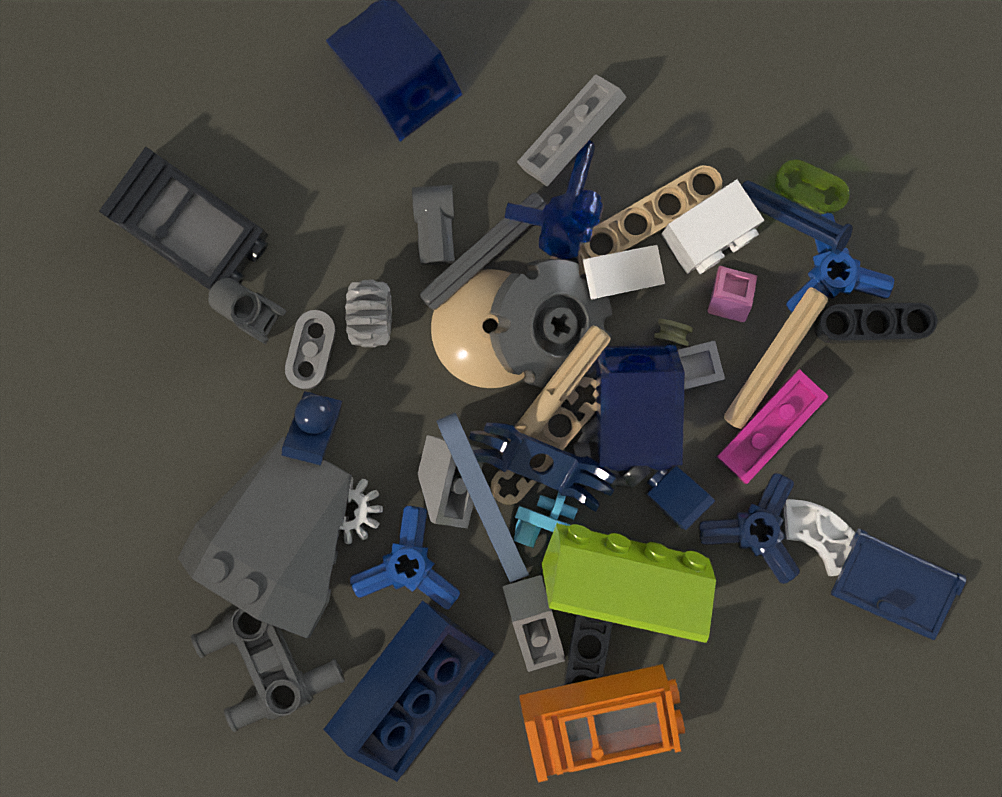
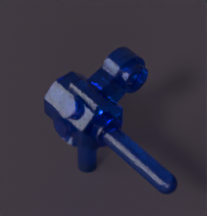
[505,140,604,259]

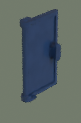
[831,529,966,640]

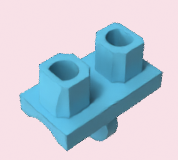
[514,492,578,548]

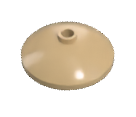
[431,269,524,388]

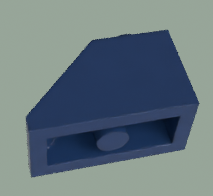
[644,466,715,530]

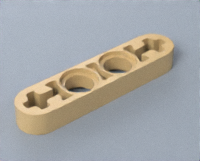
[491,377,604,505]

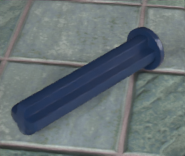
[741,180,853,255]

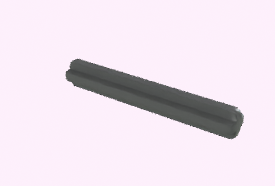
[420,193,548,310]

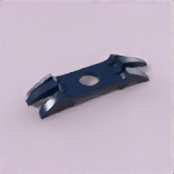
[468,423,616,512]

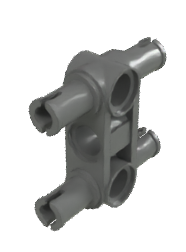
[191,608,345,732]

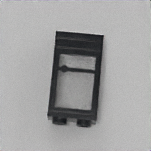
[99,147,268,290]

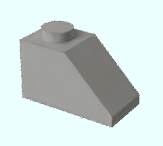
[418,435,483,529]
[502,575,566,672]

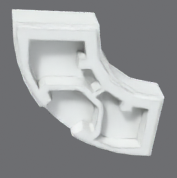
[782,499,855,576]

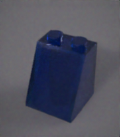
[326,0,463,142]
[596,345,685,471]

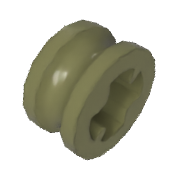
[653,318,693,348]

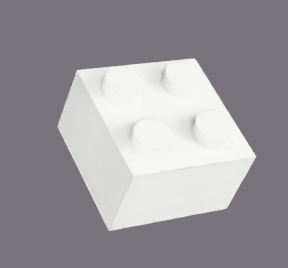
[661,180,764,275]

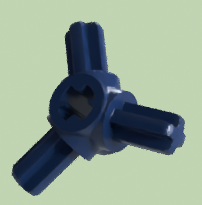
[699,473,800,584]

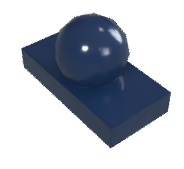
[281,391,343,466]

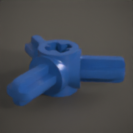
[786,213,894,313]
[350,506,460,609]

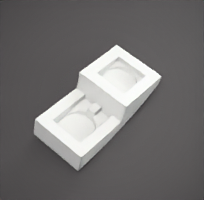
[583,245,665,299]

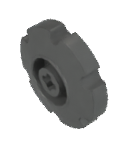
[490,259,612,388]

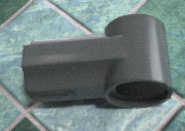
[412,185,455,265]

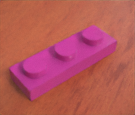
[716,369,829,484]

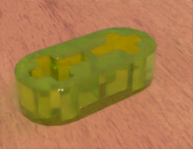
[775,159,850,214]

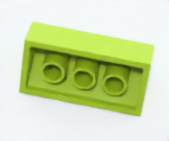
[542,523,716,643]

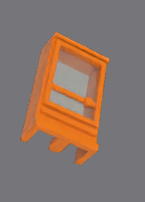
[519,664,685,783]

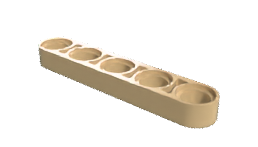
[550,165,722,276]

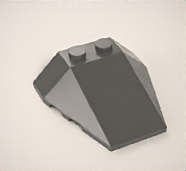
[178,436,352,638]

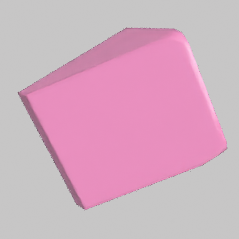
[708,266,757,322]

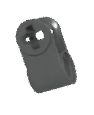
[208,278,287,345]

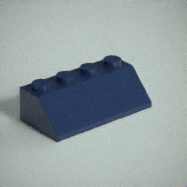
[323,600,495,782]

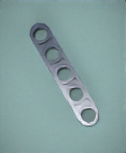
[436,412,529,583]

